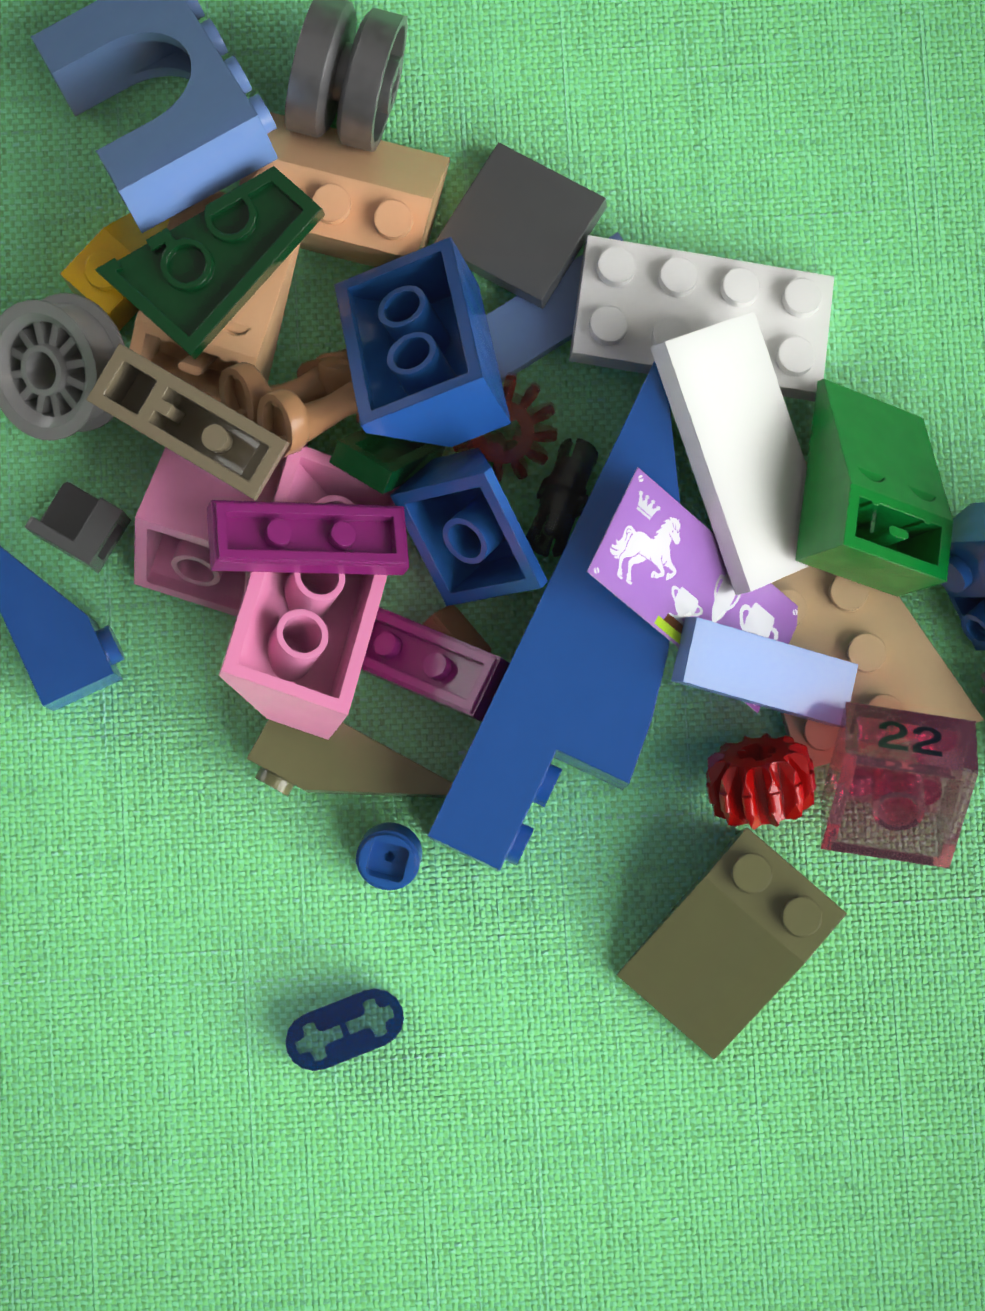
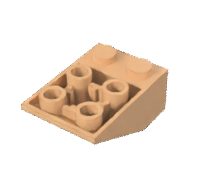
[129,191,301,402]

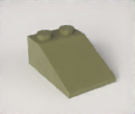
[616,827,847,1059]

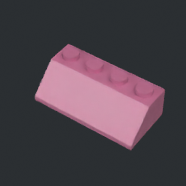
[219,446,401,740]

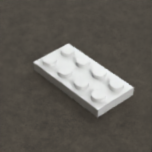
[569,235,834,402]

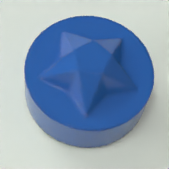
[356,822,423,890]

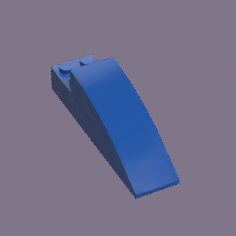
[428,361,680,872]

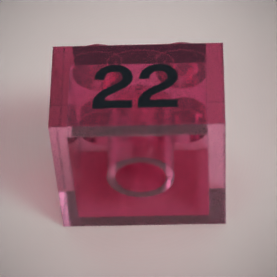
[821,702,978,868]

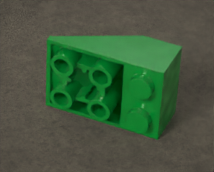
[795,379,953,597]

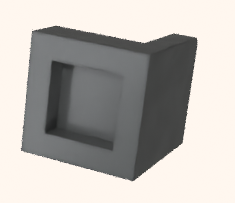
[25,482,131,573]

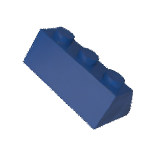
[334,237,511,447]

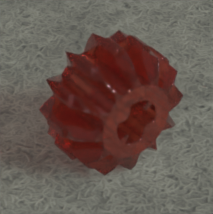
[453,372,558,482]

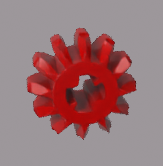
[706,733,816,830]

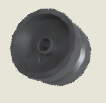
[285,0,408,152]

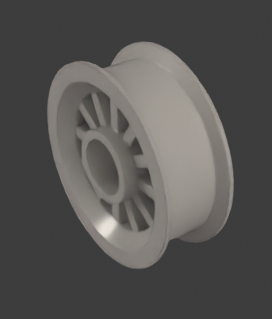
[0,293,125,441]

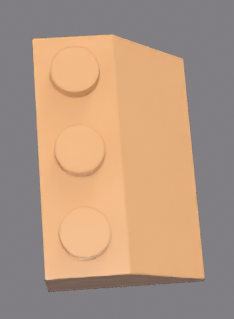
[239,112,450,267]

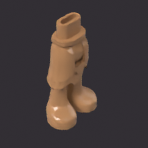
[219,349,360,458]

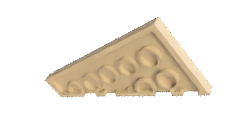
[772,459,984,768]

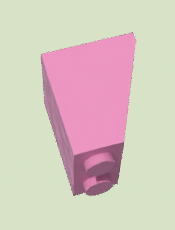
[134,442,308,617]

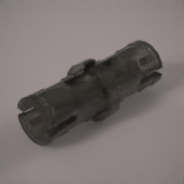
[526,438,598,557]

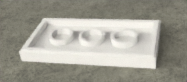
[650,311,808,595]

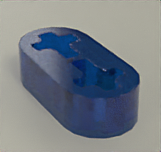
[285,988,405,1071]

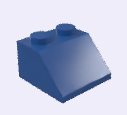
[390,448,548,606]

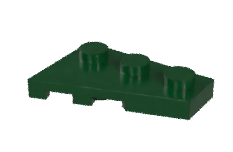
[94,166,325,359]

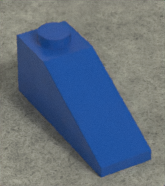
[0,546,125,711]

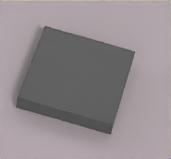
[434,142,607,309]

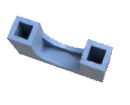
[31,0,278,233]

